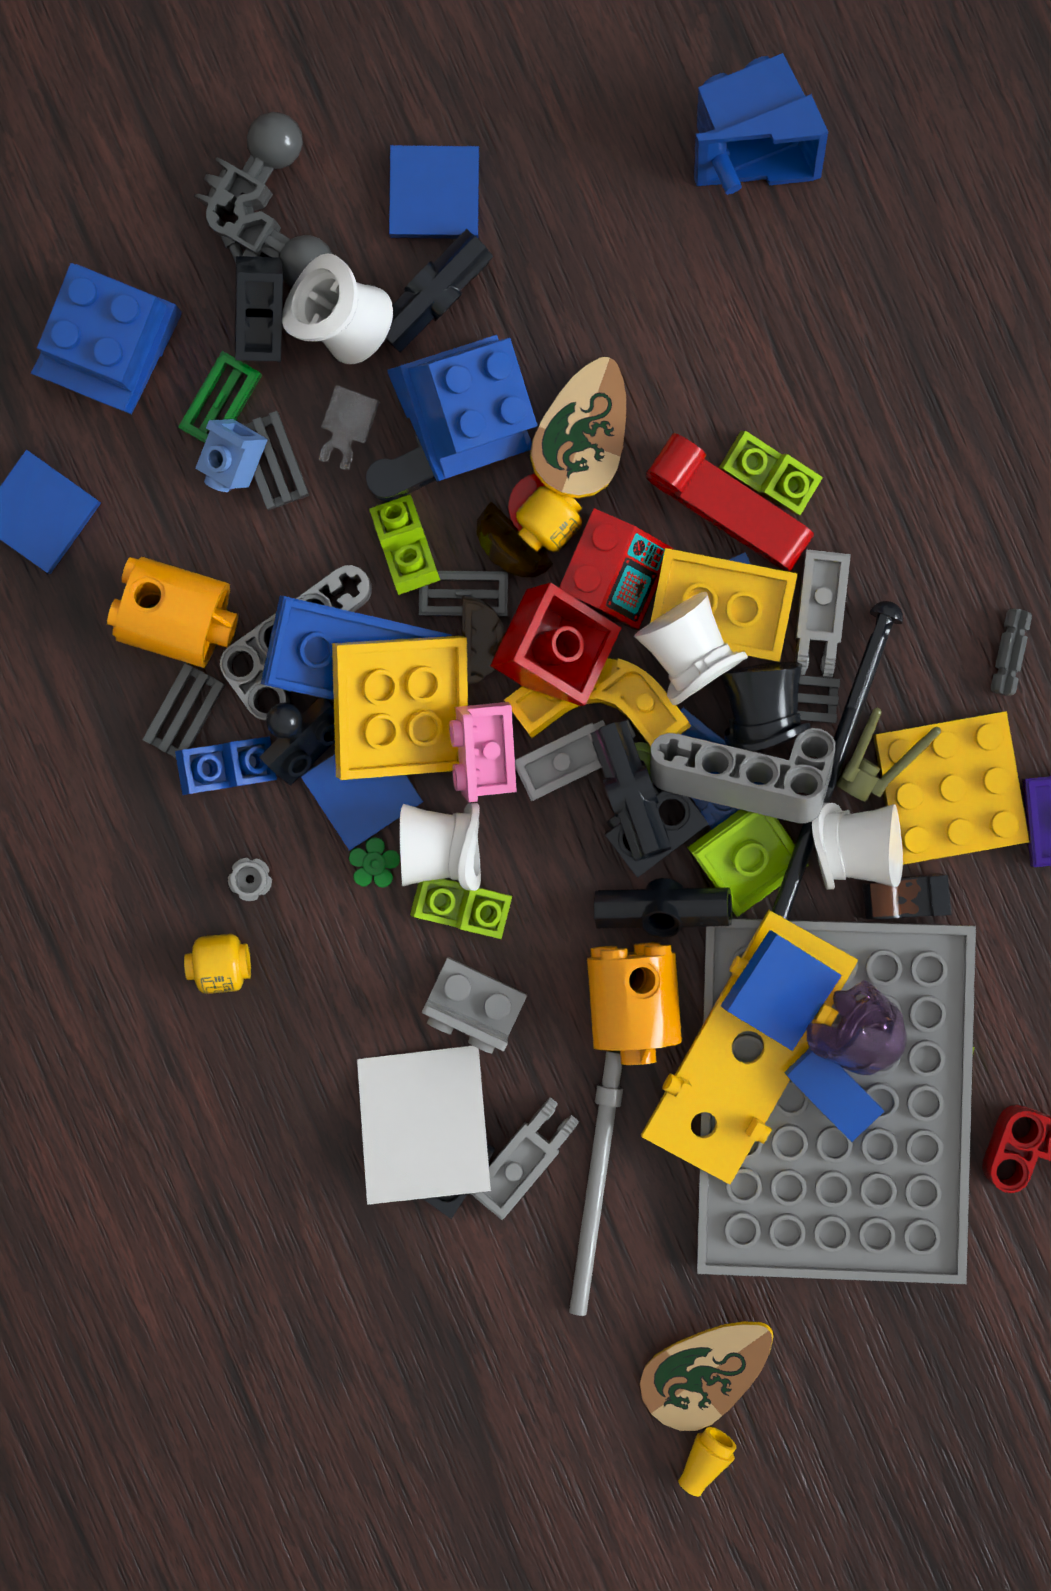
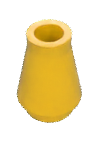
[678,1427,736,1497]

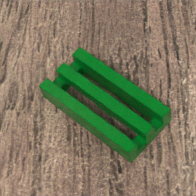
[178,351,262,443]

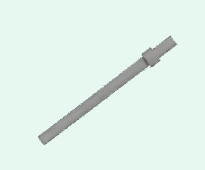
[569,1051,623,1316]

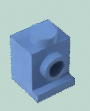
[195,419,268,492]

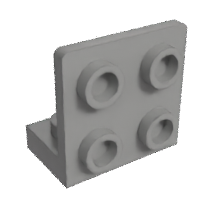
[421,957,527,1054]

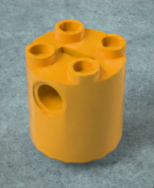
[107,557,239,668]
[587,942,682,1065]

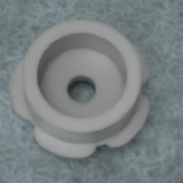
[228,858,272,901]

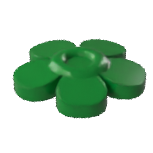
[349,838,400,888]

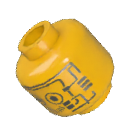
[516,486,582,552]
[184,934,251,994]

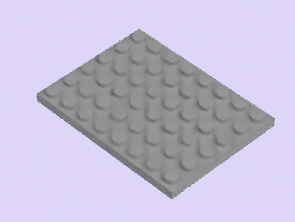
[697,918,976,1284]

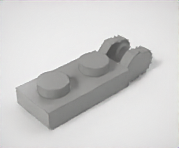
[795,549,851,678]
[470,1097,579,1220]

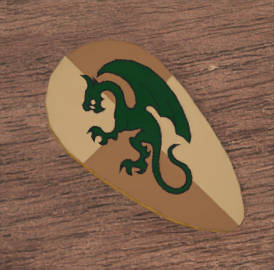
[530,357,626,498]
[640,1321,774,1431]

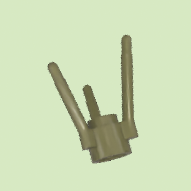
[836,708,941,802]

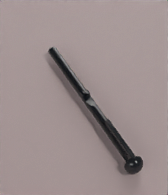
[772,601,903,920]

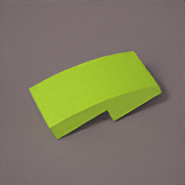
[719,431,823,515]
[369,494,440,595]
[410,878,512,939]

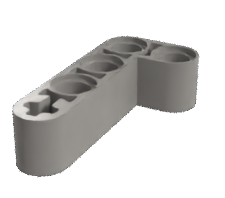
[220,565,372,721]
[650,728,835,823]

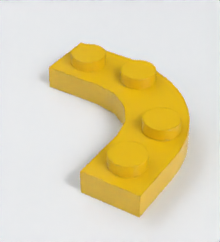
[504,658,691,747]

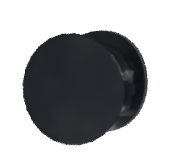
[720,661,811,751]

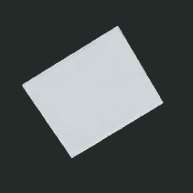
[357,1046,491,1205]

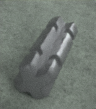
[991,608,1032,696]

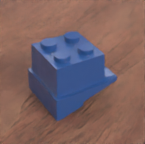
[694,53,828,195]
[31,263,182,415]
[387,335,538,481]

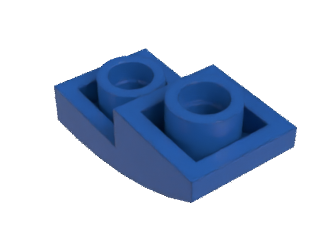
[175,736,277,795]
[784,1041,884,1142]

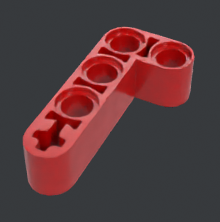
[646,433,814,572]
[982,1105,1051,1193]

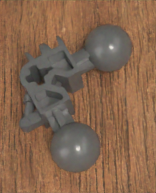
[194,112,332,288]

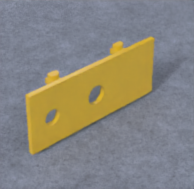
[641,910,858,1185]

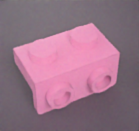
[449,702,517,803]

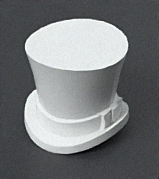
[282,254,393,364]
[634,592,748,705]
[400,803,481,891]
[812,803,903,890]

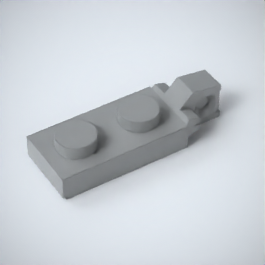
[515,720,636,801]

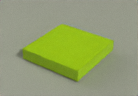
[687,809,809,917]

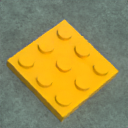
[332,636,468,780]
[873,711,1030,865]

